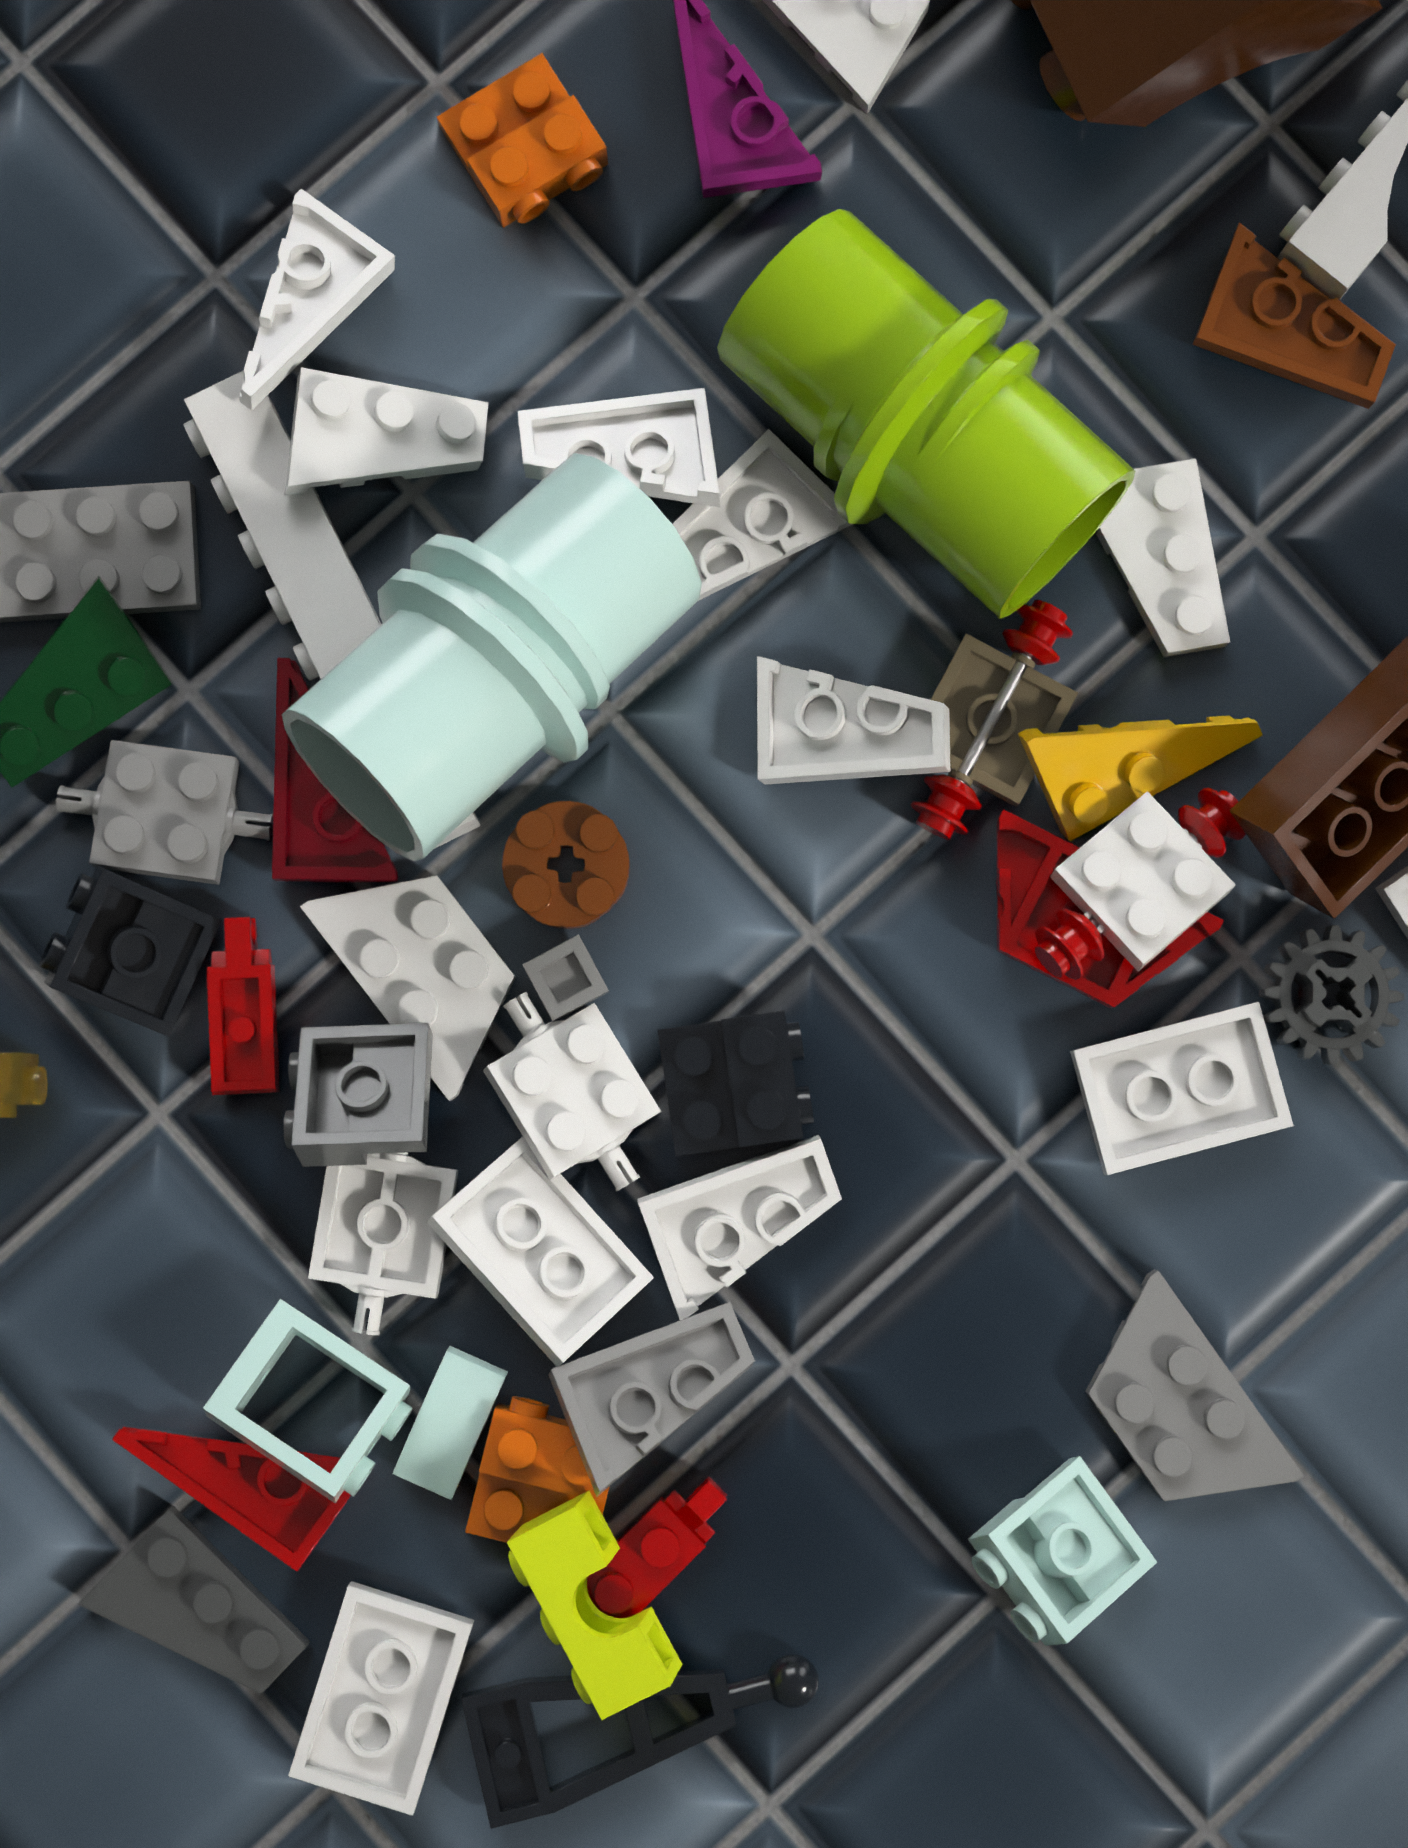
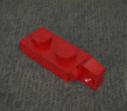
[207,917,280,1095]
[587,1476,727,1618]

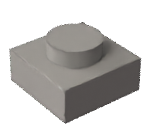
[522,934,610,1021]

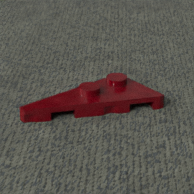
[272,658,398,882]

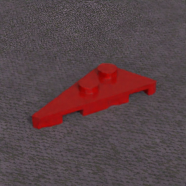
[112,1426,352,1572]

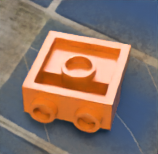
[436,53,608,228]
[465,1396,610,1543]

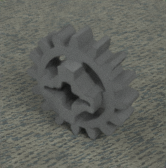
[1259,925,1404,1065]

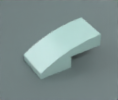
[393,1346,508,1500]

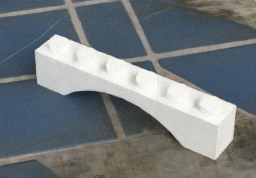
[1278,80,1408,300]

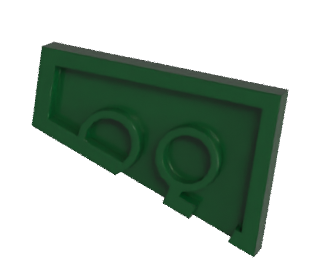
[0,576,172,788]

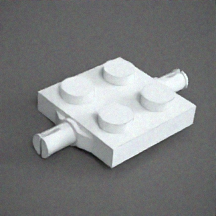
[483,992,661,1191]
[308,1152,459,1335]

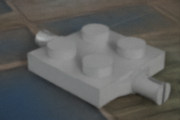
[56,740,273,885]

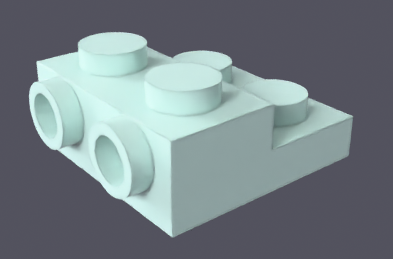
[968,1456,1157,1646]

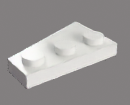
[284,367,488,495]
[518,388,721,507]
[672,429,853,601]
[1096,459,1230,657]
[757,656,950,785]

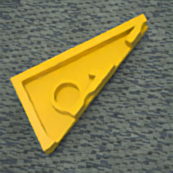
[1018,715,1263,841]

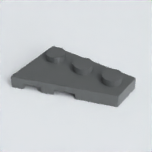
[78,1506,311,1694]

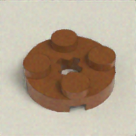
[502,801,630,929]

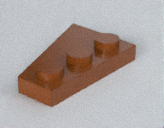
[1192,222,1396,409]

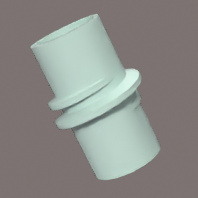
[282,453,702,861]

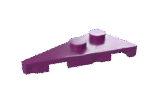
[672,0,822,198]

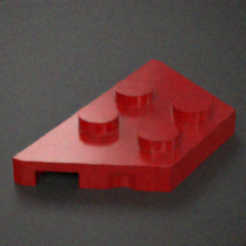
[997,809,1224,1008]

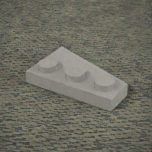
[548,1302,755,1497]

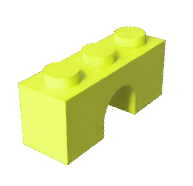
[507,1490,683,1720]

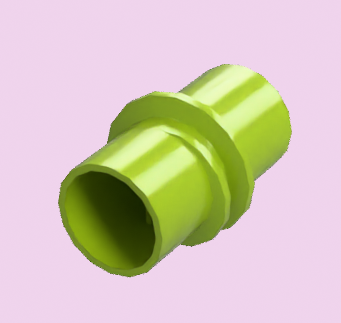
[717,209,1136,619]

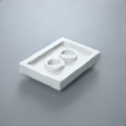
[1070,1002,1294,1175]
[427,1136,654,1367]
[288,1581,474,1816]

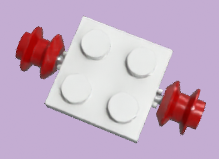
[1035,788,1246,980]

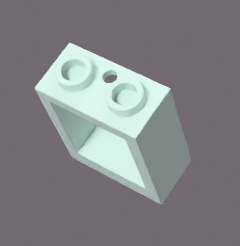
[203,1299,413,1503]

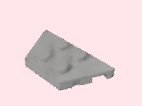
[1085,1269,1304,1501]

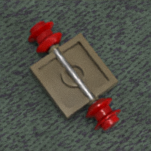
[910,599,1078,840]

